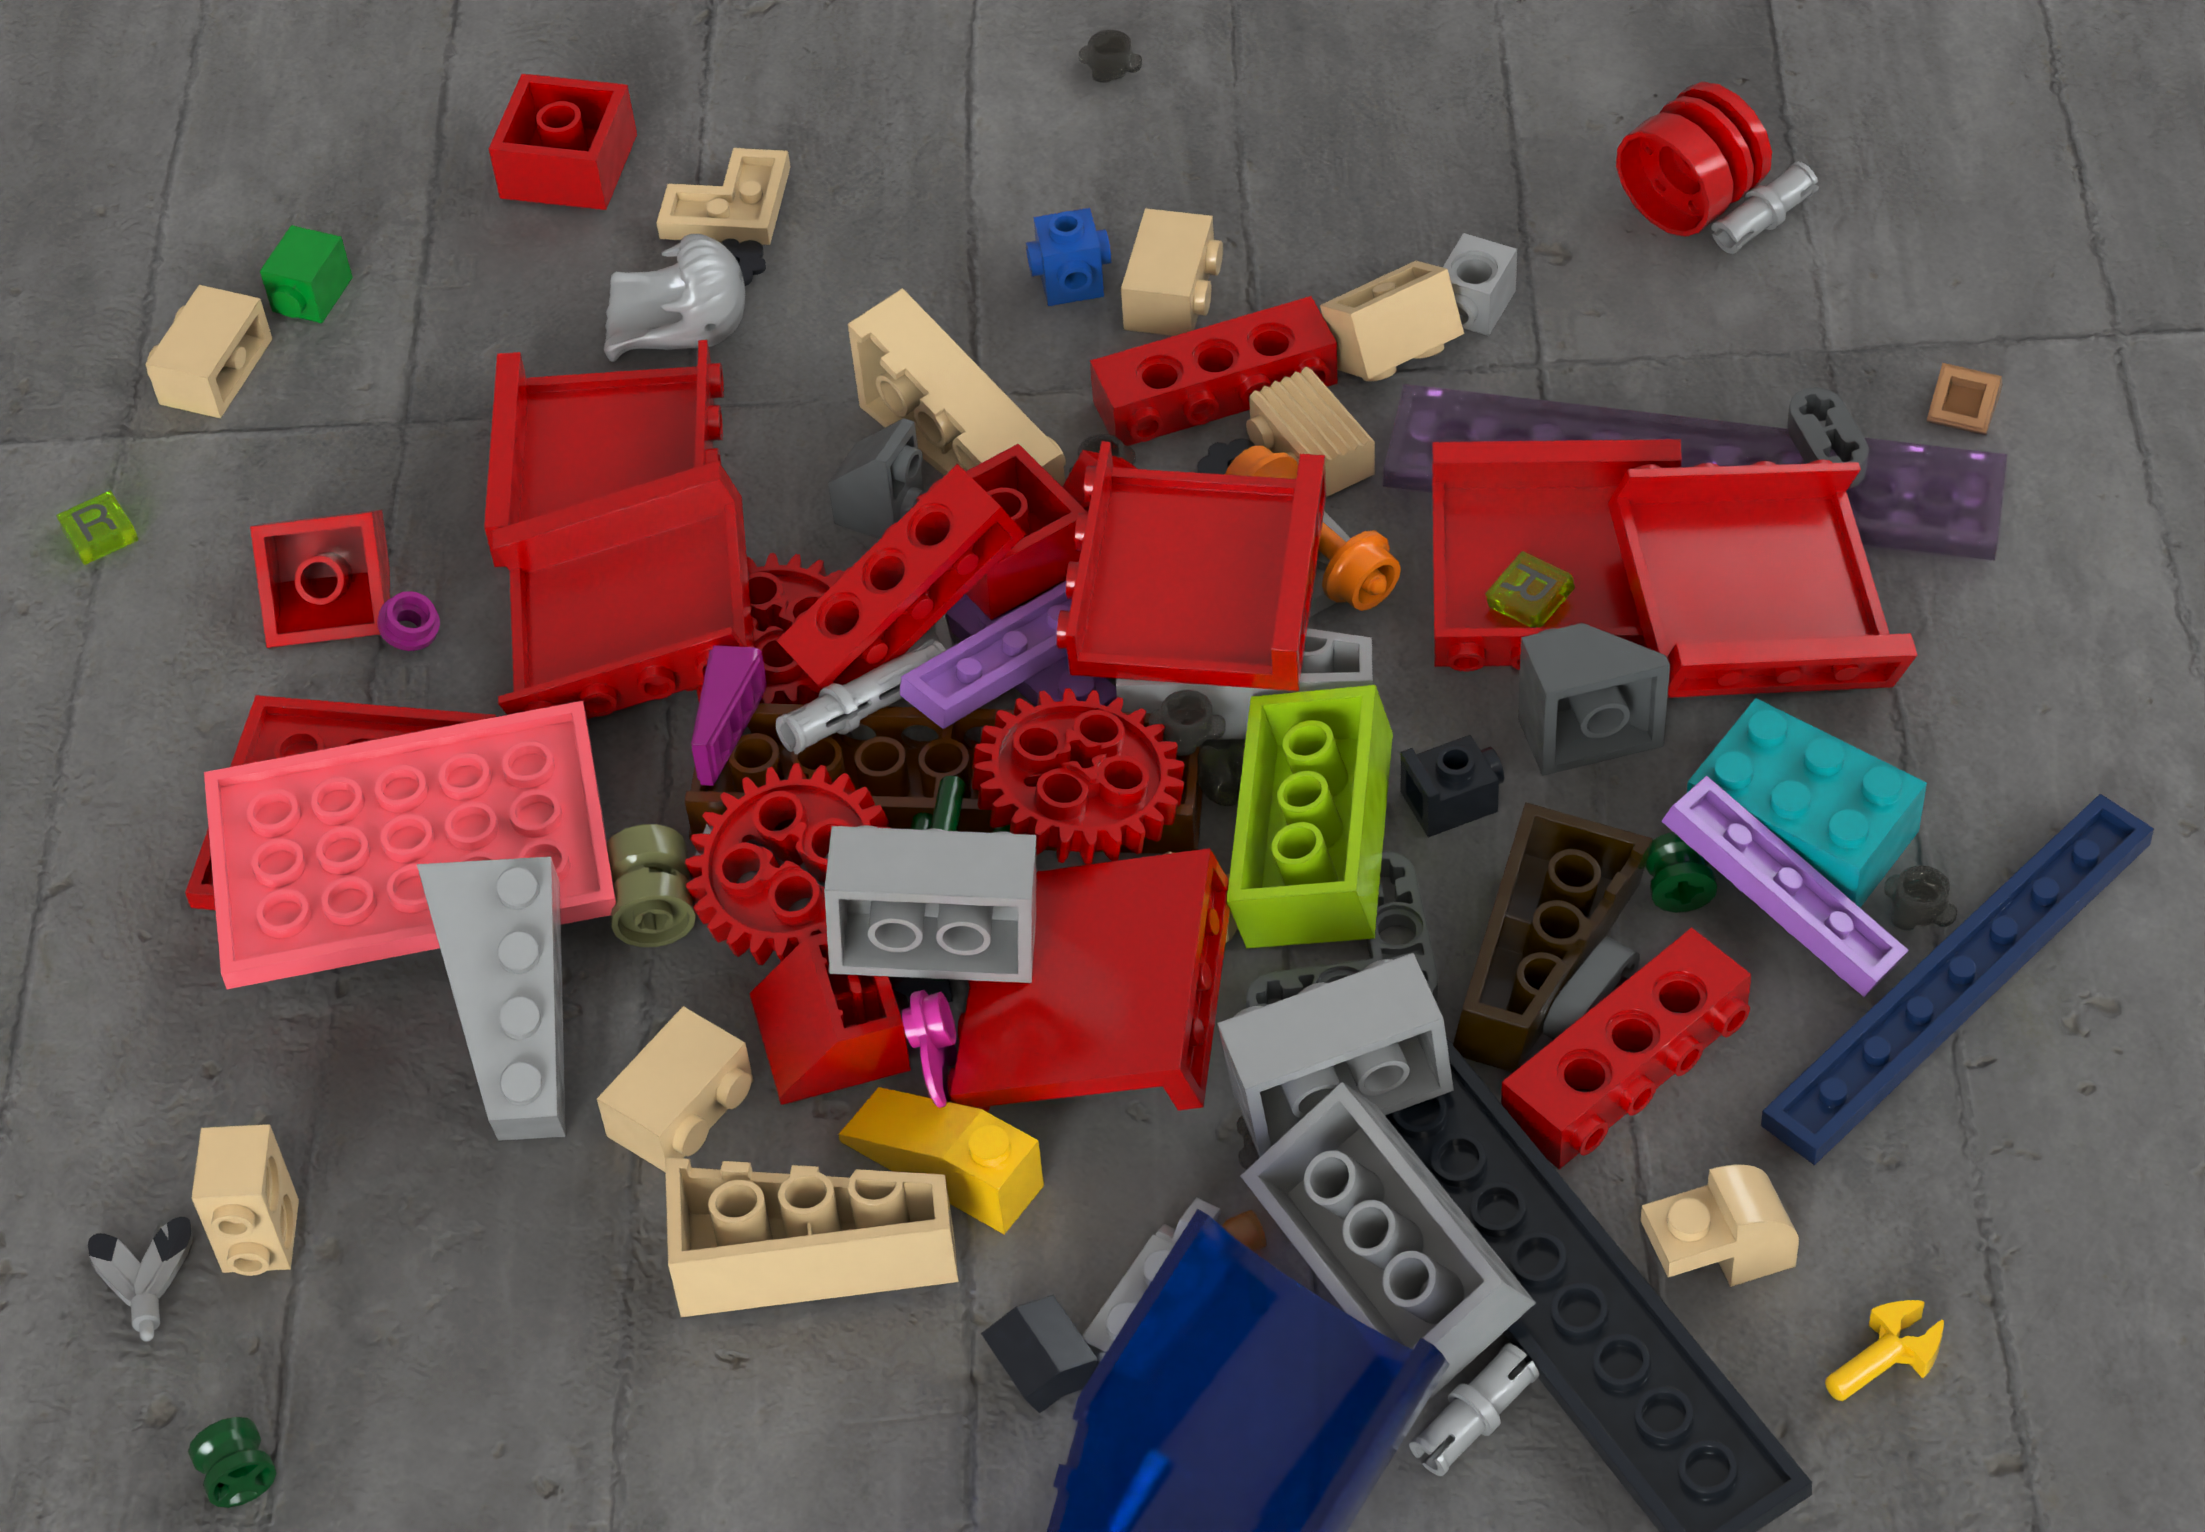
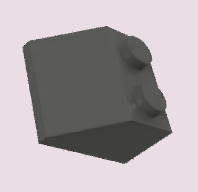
[1518,623,1670,776]

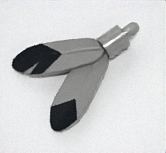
[88,1217,193,1342]

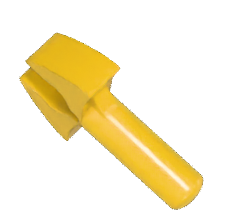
[1825,1300,1944,1401]

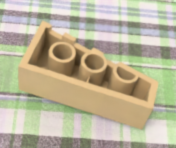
[848,288,1065,486]
[665,1157,959,1317]

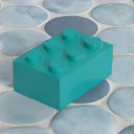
[1687,698,1927,908]

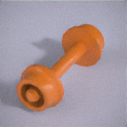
[1225,445,1401,611]

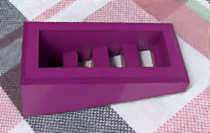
[691,646,767,786]

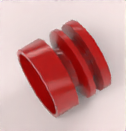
[1616,82,1772,237]

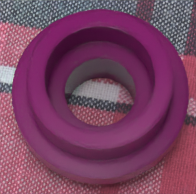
[377,591,440,651]

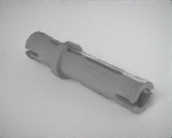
[776,639,946,754]

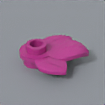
[902,990,958,1108]

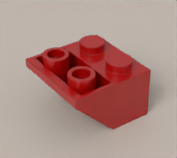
[749,932,911,1105]

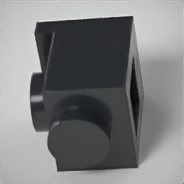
[1400,734,1504,838]

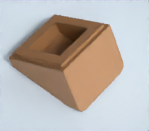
[1927,363,2003,435]

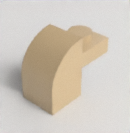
[1640,1165,1799,1287]

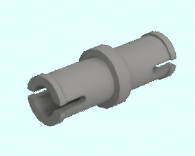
[1711,162,1819,254]
[1409,1344,1539,1476]

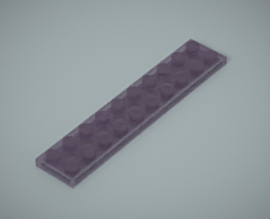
[1383,384,2007,561]

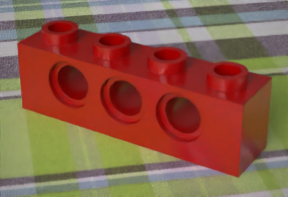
[1090,296,1338,449]
[776,464,1026,689]
[1501,927,1752,1170]

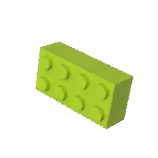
[1227,685,1393,949]

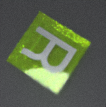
[56,490,138,565]
[1485,551,1575,628]

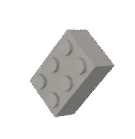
[824,825,1036,983]
[1217,953,1454,1157]

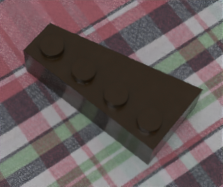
[1453,802,1653,1072]

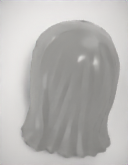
[604,234,746,362]

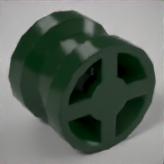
[1645,832,1717,913]
[188,1417,277,1508]

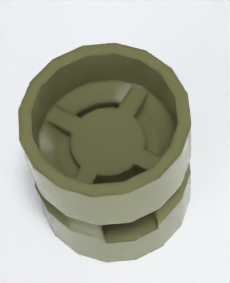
[607,824,696,947]

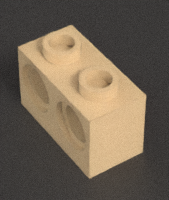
[192,1124,299,1276]

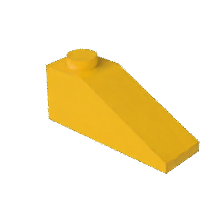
[838,1087,1044,1235]

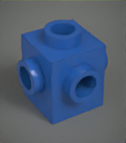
[1026,208,1111,306]

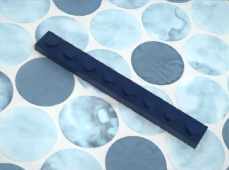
[1761,794,2154,1165]

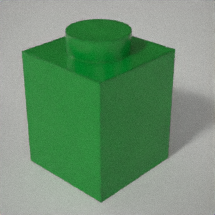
[260,225,353,323]

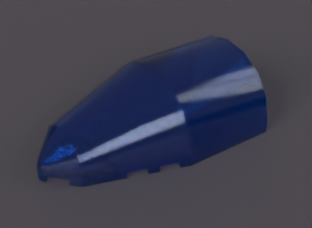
[1047,1209,1450,1532]

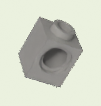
[1443,233,1517,336]

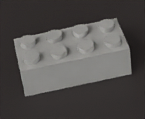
[1240,1082,1536,1398]

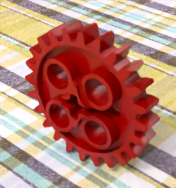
[686,553,843,704]
[972,688,1184,865]
[685,763,890,966]

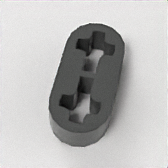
[1787,387,1869,489]
[1543,937,1640,1040]

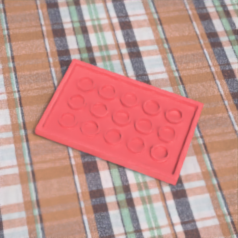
[204,701,616,989]

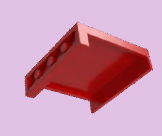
[484,339,724,567]
[1432,439,1682,672]
[1057,441,1326,691]
[1607,459,1918,698]
[493,461,754,719]
[948,848,1230,1113]

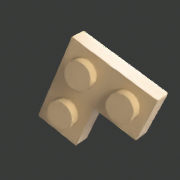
[656,148,790,245]

